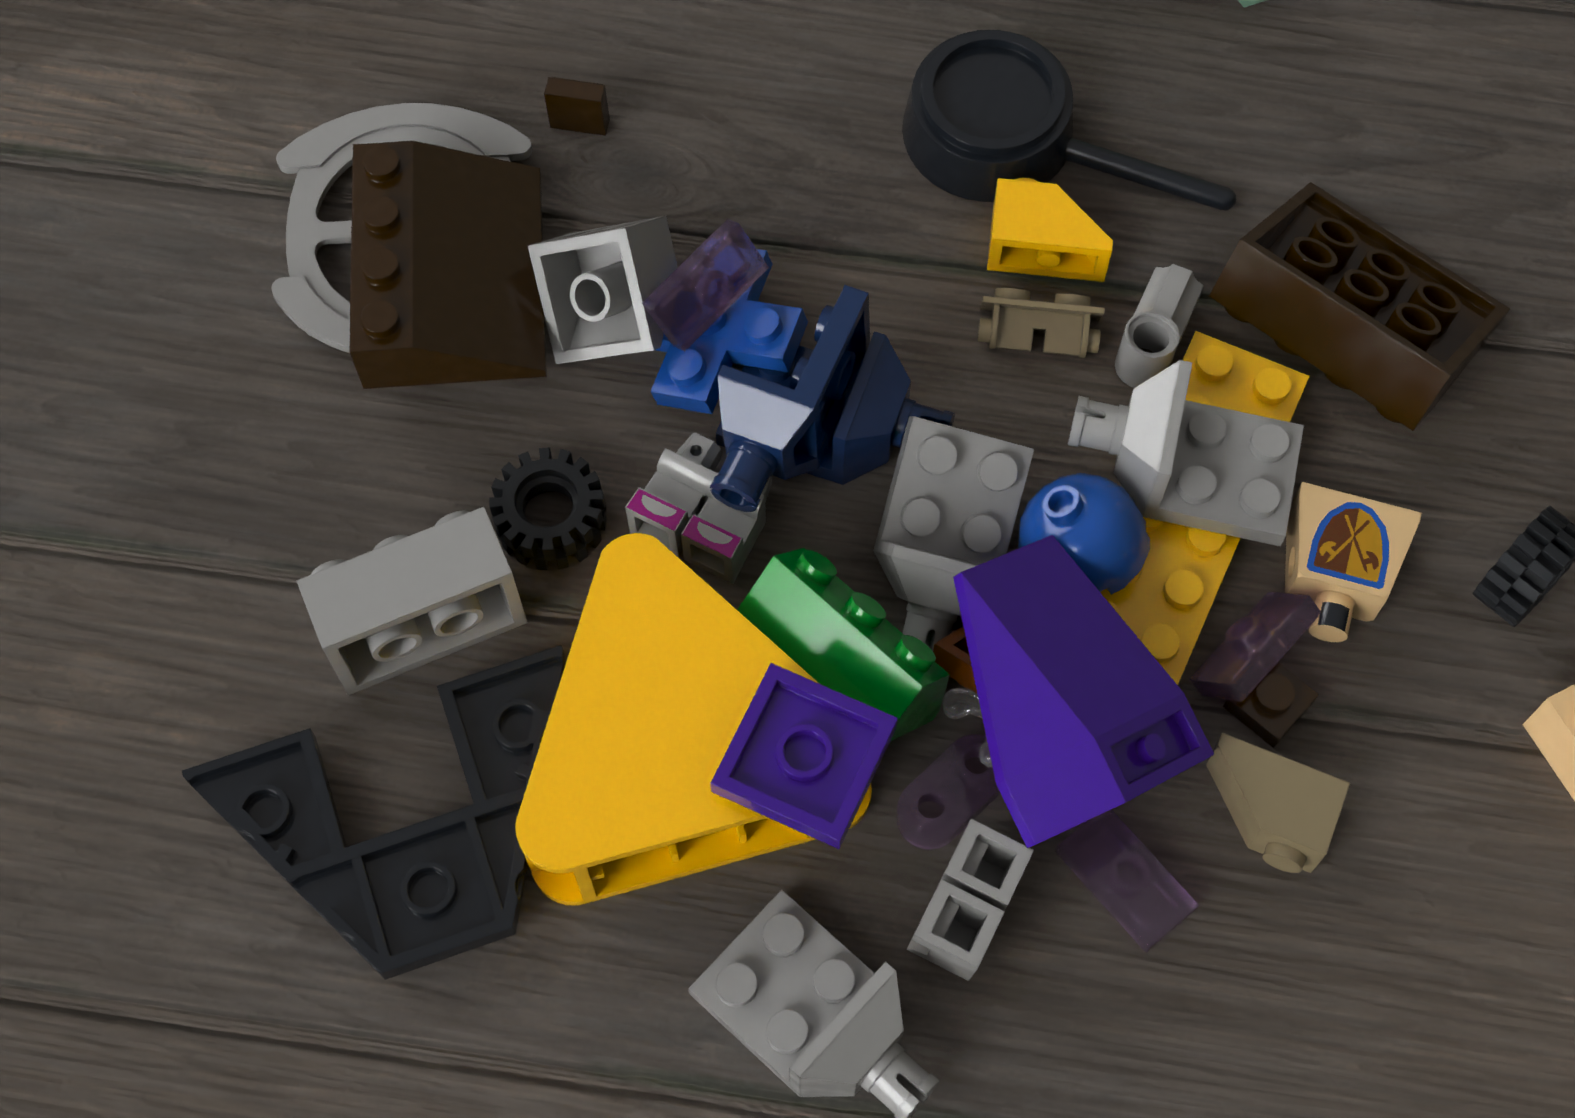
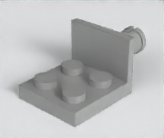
[1068,360,1304,547]
[873,416,1034,651]
[688,889,940,1118]

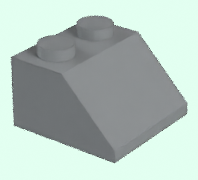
[528,216,680,364]

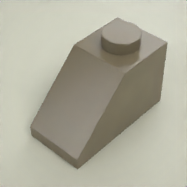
[1206,733,1350,873]

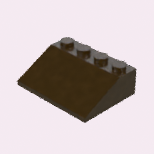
[349,141,547,389]
[1209,182,1510,431]

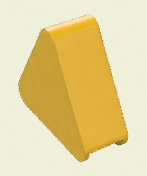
[515,533,872,906]

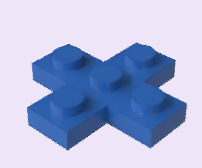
[650,243,808,414]

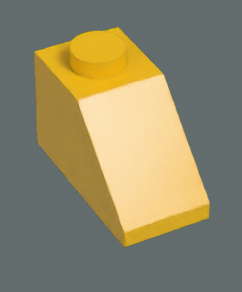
[987,178,1113,282]

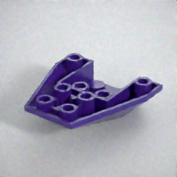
[953,535,1215,848]

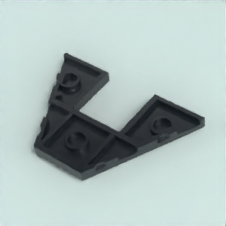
[182,645,566,980]

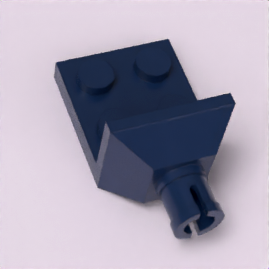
[710,285,870,512]
[716,331,955,485]

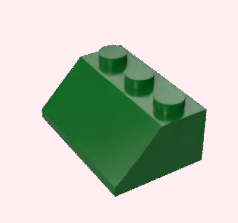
[737,548,950,741]

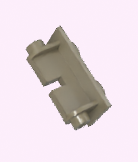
[977,288,1105,358]

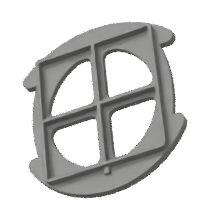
[271,103,532,353]

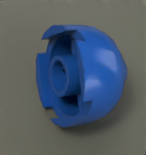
[1018,473,1150,595]

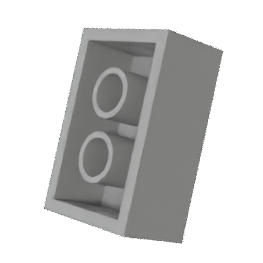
[296,507,528,695]

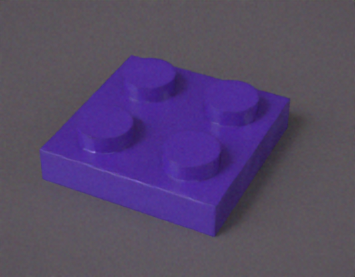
[710,663,898,849]

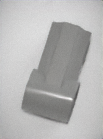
[1115,264,1204,388]

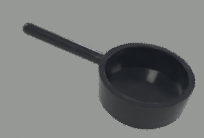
[902,30,1236,211]

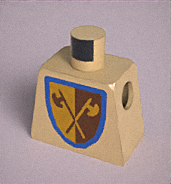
[1285,482,1422,642]

